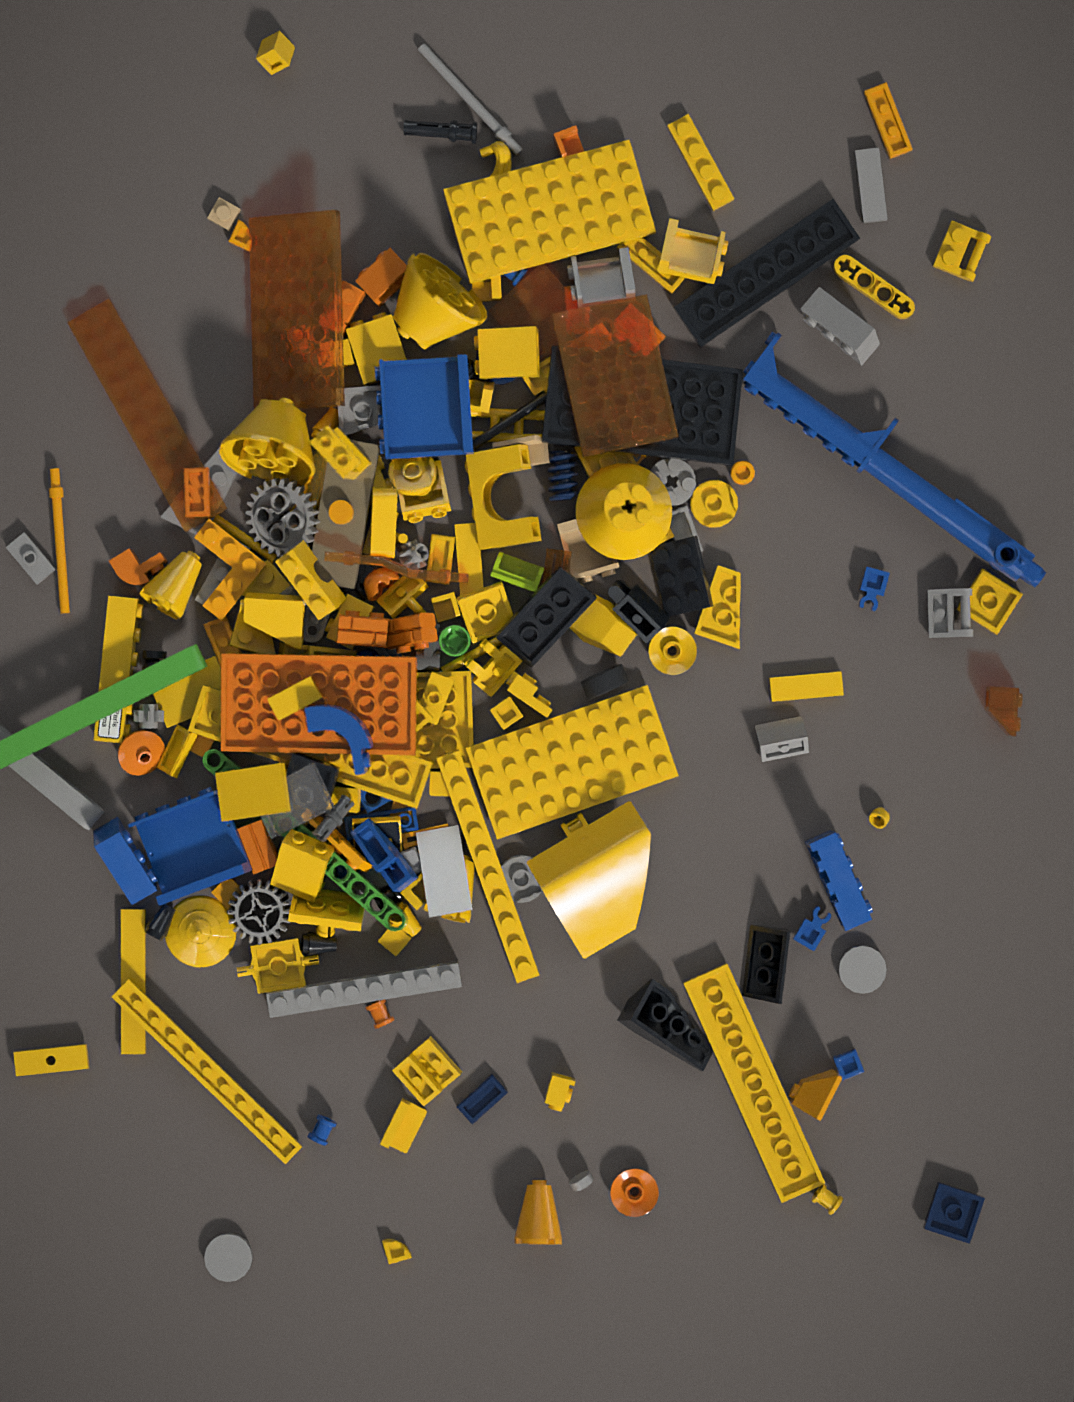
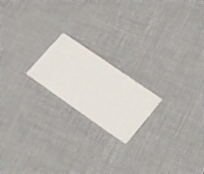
[416,825,473,917]

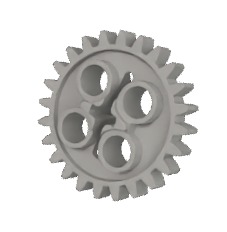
[245,478,320,557]

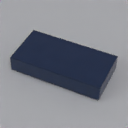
[456,1074,508,1125]

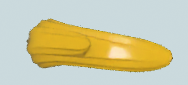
[480,141,512,176]

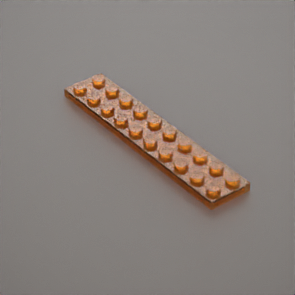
[67,299,228,533]

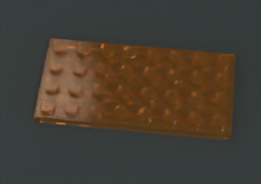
[249,209,345,409]

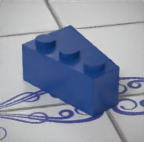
[93,817,158,905]

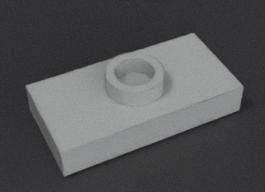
[6,532,56,585]

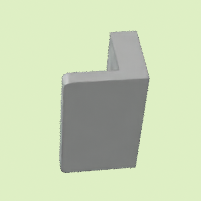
[755,716,809,762]

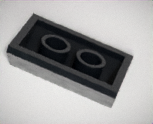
[742,925,790,1004]

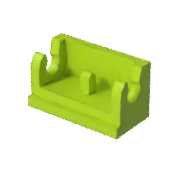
[490,552,544,593]

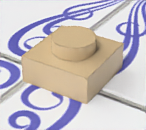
[207,197,241,231]

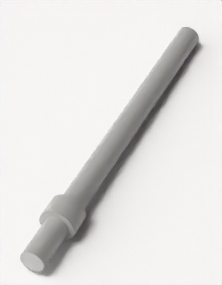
[418,43,523,156]

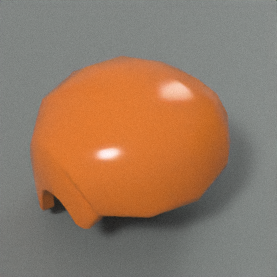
[363,567,400,601]

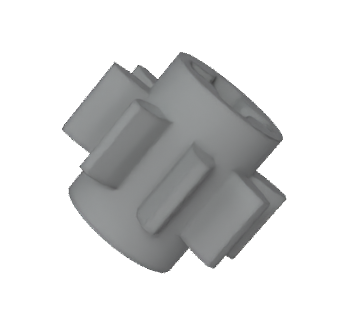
[399,539,429,571]
[133,704,164,728]

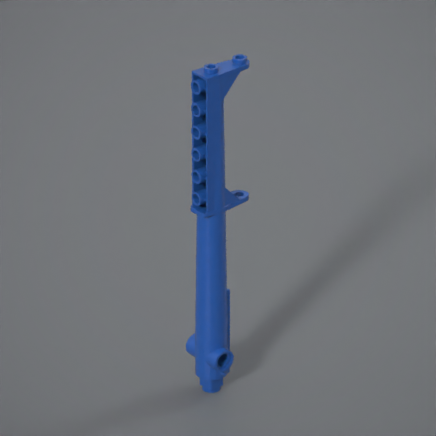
[742,332,1046,588]

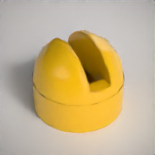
[869,807,890,829]

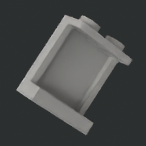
[567,248,636,309]

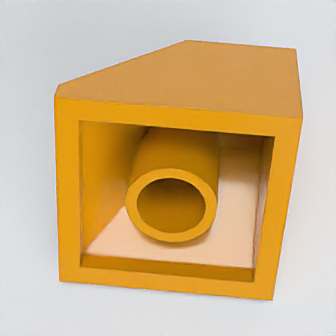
[789,1069,842,1121]

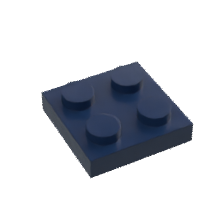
[923,1182,985,1244]

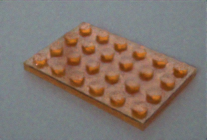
[551,294,678,458]

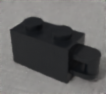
[608,580,670,643]

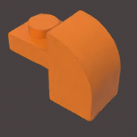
[109,548,168,586]

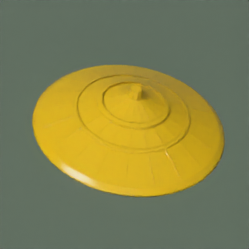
[165,895,237,968]

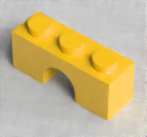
[275,540,347,620]

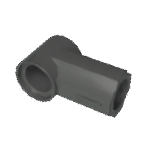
[416,624,441,672]

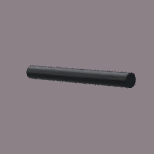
[473,392,546,451]

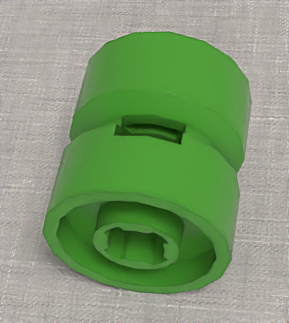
[439,625,471,657]

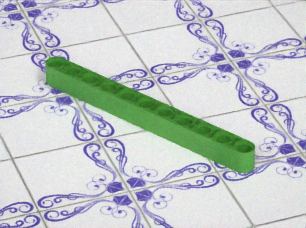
[0,644,208,769]
[202,749,408,931]

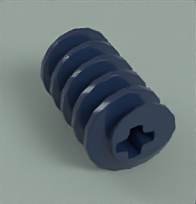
[548,451,579,501]

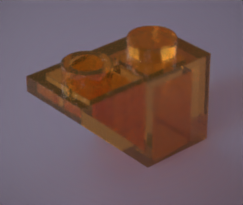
[985,686,1023,736]

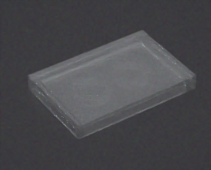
[261,763,335,839]

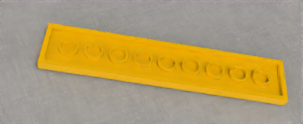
[188,685,433,809]
[683,963,826,1203]

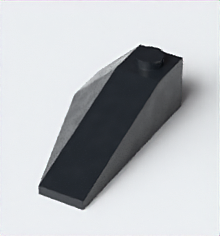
[617,979,714,1071]

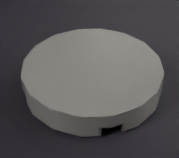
[501,854,542,903]
[838,945,887,994]
[204,1232,253,1282]

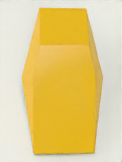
[570,594,637,657]

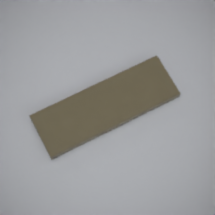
[312,440,380,589]

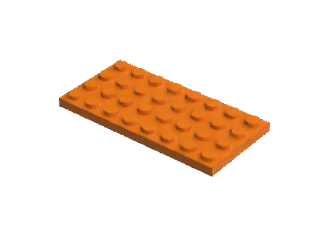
[221,653,417,755]

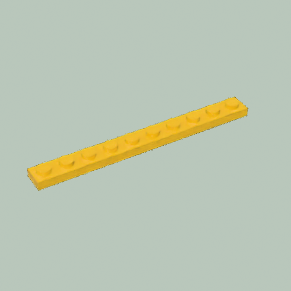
[436,749,540,983]
[111,979,302,1164]

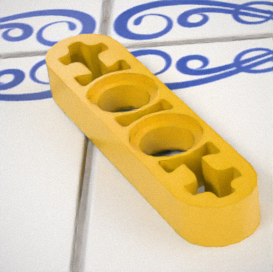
[833,255,915,319]

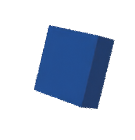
[833,1049,864,1081]

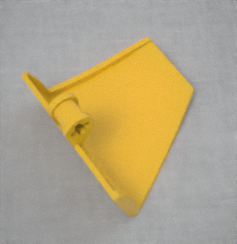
[527,801,651,959]

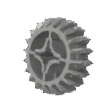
[227,879,291,944]

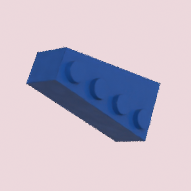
[804,830,873,931]

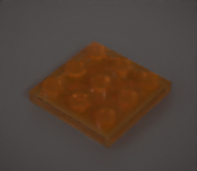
[489,264,591,362]

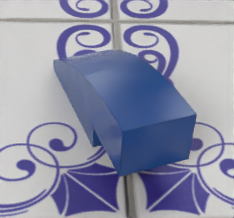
[350,818,419,892]

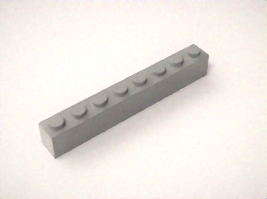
[266,960,462,1018]

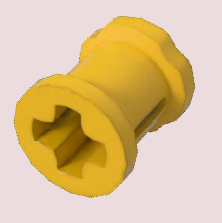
[811,1184,843,1215]

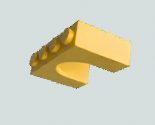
[465,444,542,550]

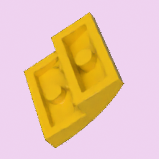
[392,1036,462,1106]

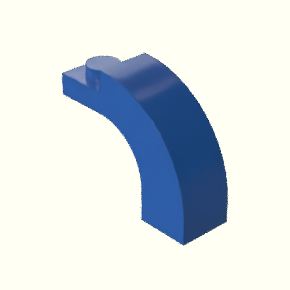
[305,704,374,775]

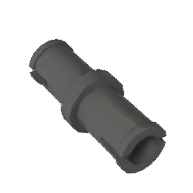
[312,795,354,842]

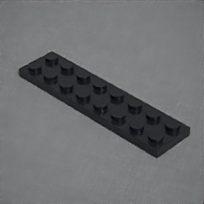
[673,199,860,348]

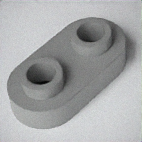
[304,605,331,643]

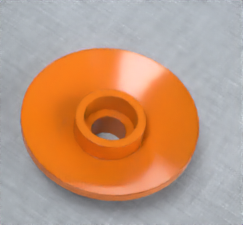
[117,730,165,776]
[610,1168,659,1217]

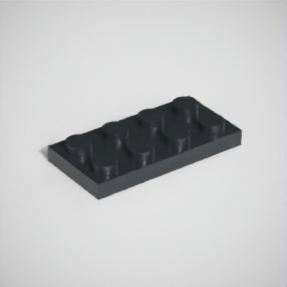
[495,565,597,668]

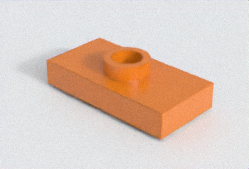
[184,467,211,517]

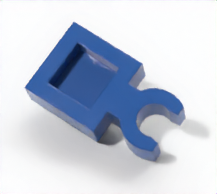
[859,567,890,611]
[792,906,831,951]

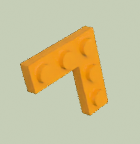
[194,519,266,621]

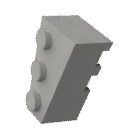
[801,287,880,366]

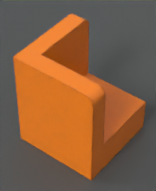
[553,125,584,158]

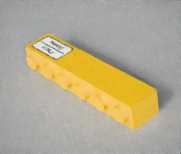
[93,596,144,743]

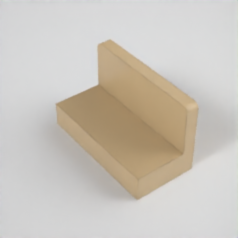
[492,435,550,466]

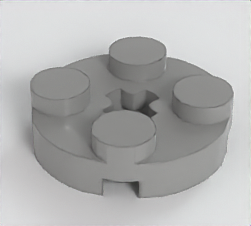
[651,458,696,506]

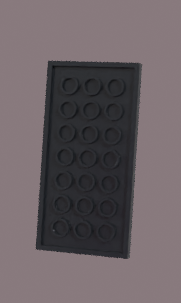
[542,345,743,466]

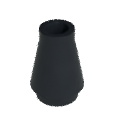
[145,904,176,941]
[301,931,337,955]

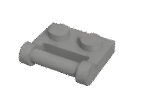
[928,588,973,638]

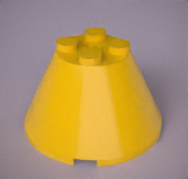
[393,253,487,349]
[219,398,315,487]
[575,463,672,560]

